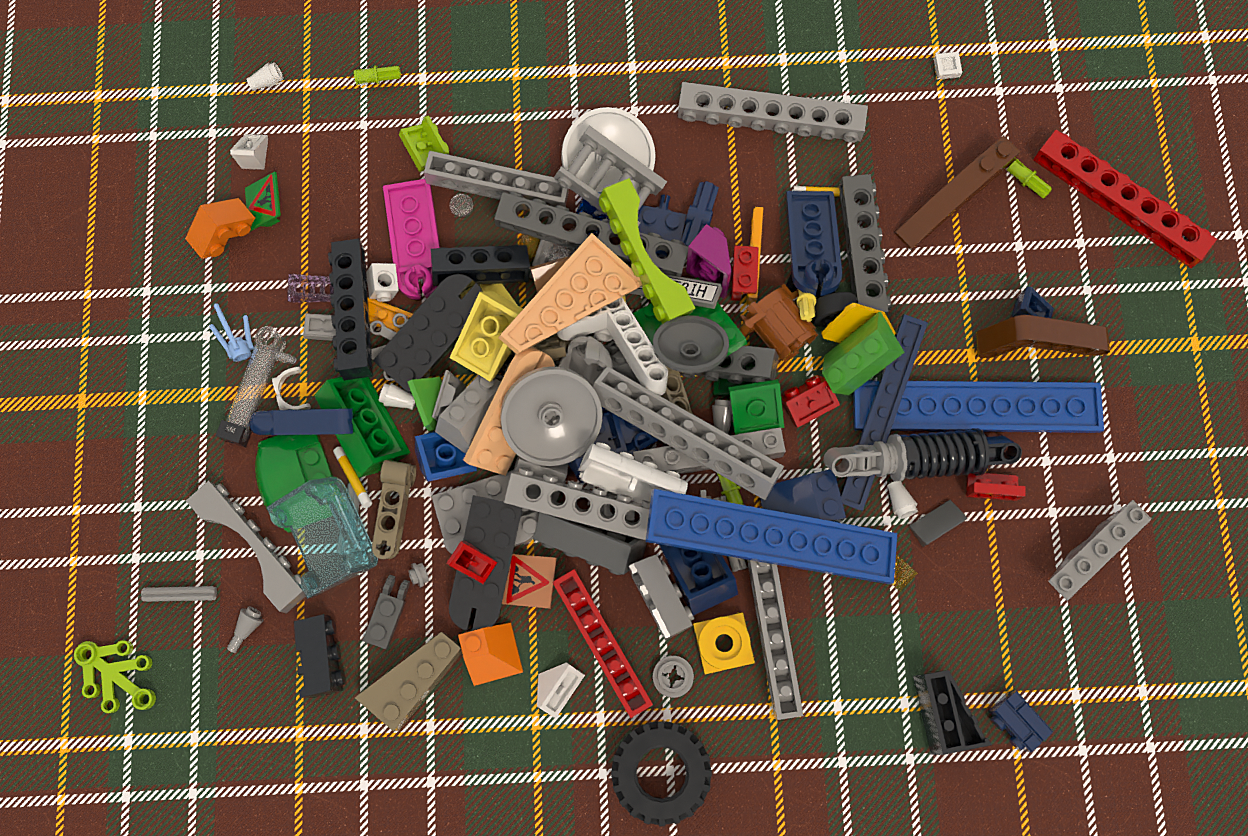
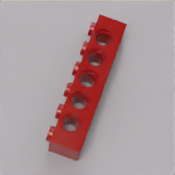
[552,569,653,718]

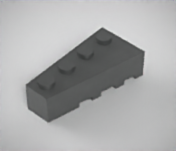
[533,512,647,575]

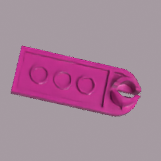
[383,179,440,300]

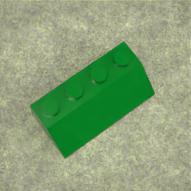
[314,377,411,478]

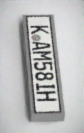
[630,274,722,309]

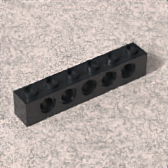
[328,238,373,381]

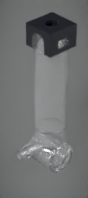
[215,326,296,448]

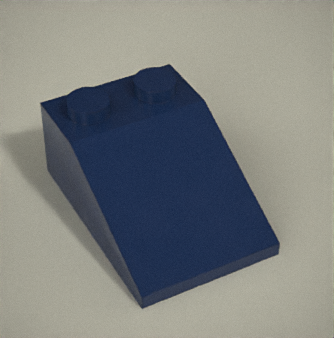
[759,470,846,522]
[658,544,738,615]

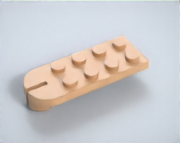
[463,346,555,476]

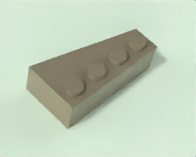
[355,632,462,731]

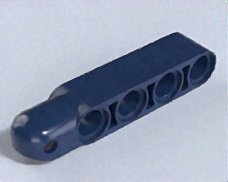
[249,408,353,435]

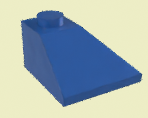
[415,432,477,482]

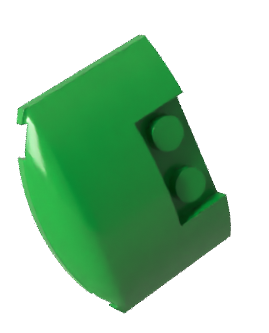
[255,435,344,533]

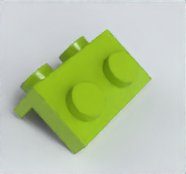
[399,116,449,172]

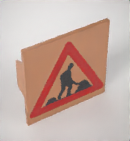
[502,554,557,609]

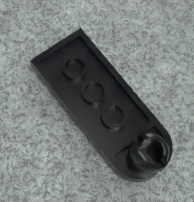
[373,274,483,393]
[449,495,523,631]

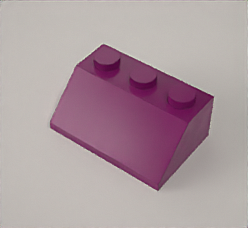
[686,224,731,299]

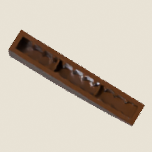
[895,135,1021,250]

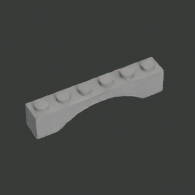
[186,481,309,613]

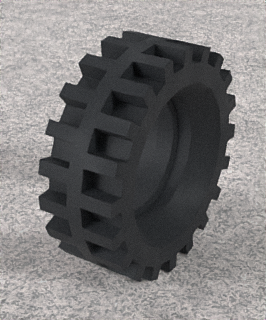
[611,721,712,826]

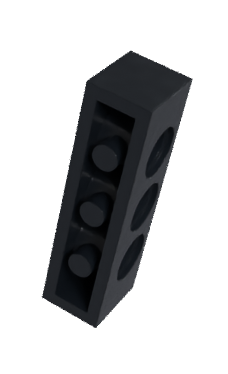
[431,245,530,286]

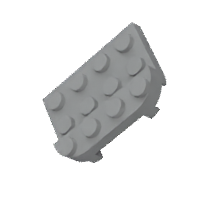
[431,470,540,554]

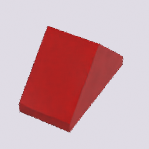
[447,540,498,584]

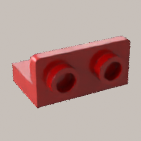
[731,246,759,301]
[781,375,840,428]
[966,473,1026,501]

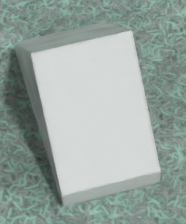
[230,134,268,169]

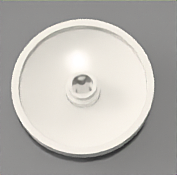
[561,107,655,194]

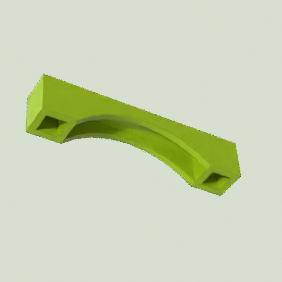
[599,178,695,324]

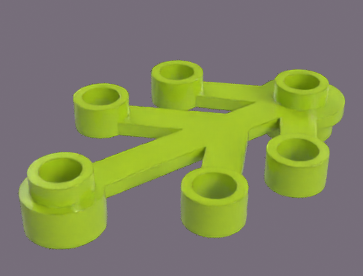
[74,640,156,713]

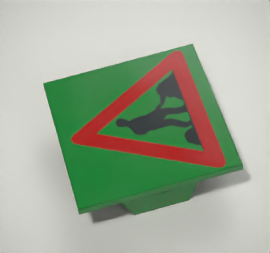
[245,172,281,232]

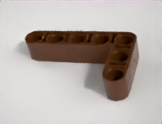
[976,315,1110,358]

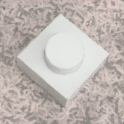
[934,52,962,80]

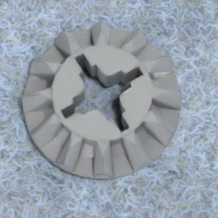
[653,656,694,698]

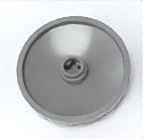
[500,367,602,466]

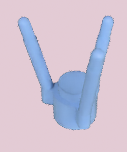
[209,303,254,362]

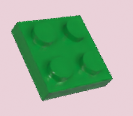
[728,379,784,435]

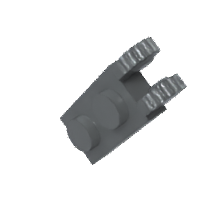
[363,575,410,650]

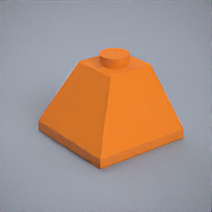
[458,623,523,686]

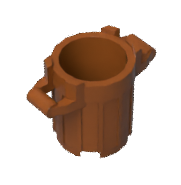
[739,284,818,362]

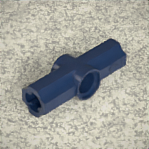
[681,181,719,246]

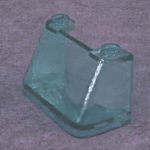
[266,477,378,599]

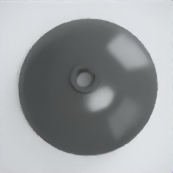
[653,316,729,373]

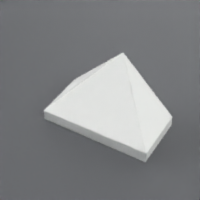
[537,663,585,718]

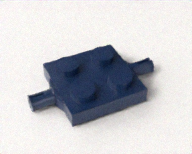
[638,194,686,259]

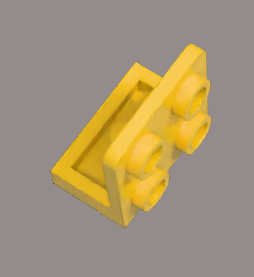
[821,303,896,343]

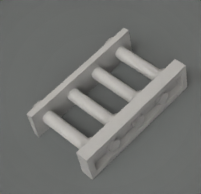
[554,125,667,226]

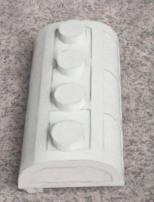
[579,443,688,504]

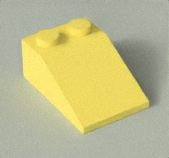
[450,291,523,382]

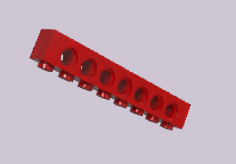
[1033,130,1217,269]

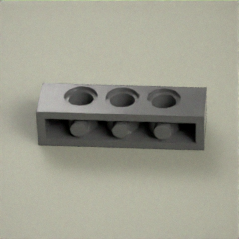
[679,346,779,384]

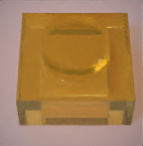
[892,555,918,592]

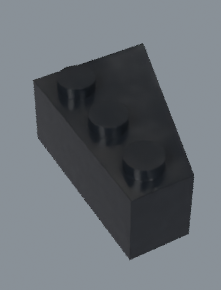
[294,614,345,698]
[913,670,992,755]

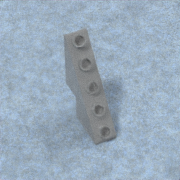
[1048,500,1152,601]

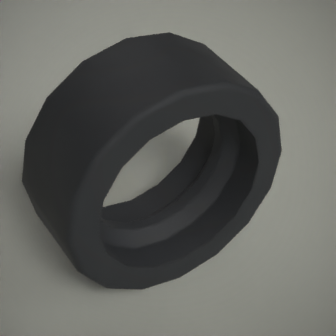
[813,292,857,327]

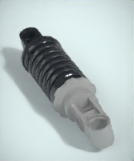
[824,428,1022,482]

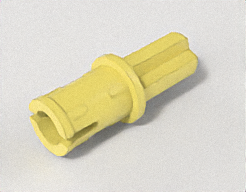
[797,289,816,322]

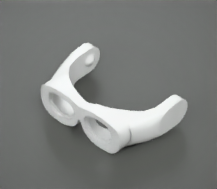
[272,367,311,410]

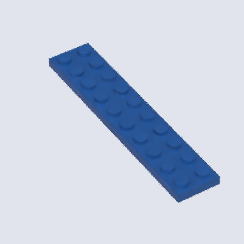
[853,381,1104,433]
[645,489,897,584]

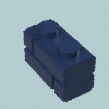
[988,690,1053,753]

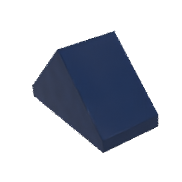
[1011,287,1054,318]

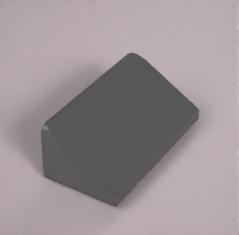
[909,500,967,547]

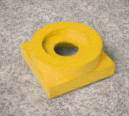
[693,613,755,675]

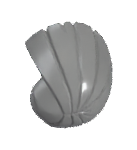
[558,336,613,387]

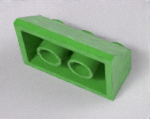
[822,312,905,395]

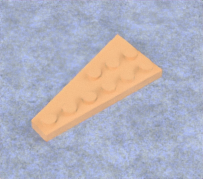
[498,233,643,355]

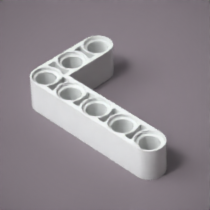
[557,298,668,396]

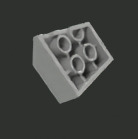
[629,554,694,641]

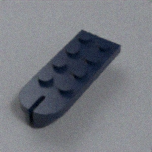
[785,191,842,296]

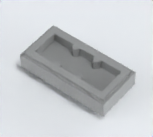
[303,313,354,341]

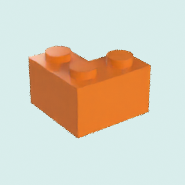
[185,198,255,259]

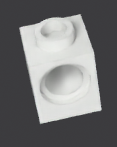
[366,263,398,302]

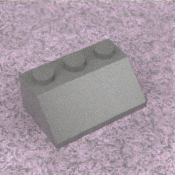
[435,375,501,454]

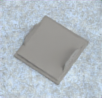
[432,370,466,421]

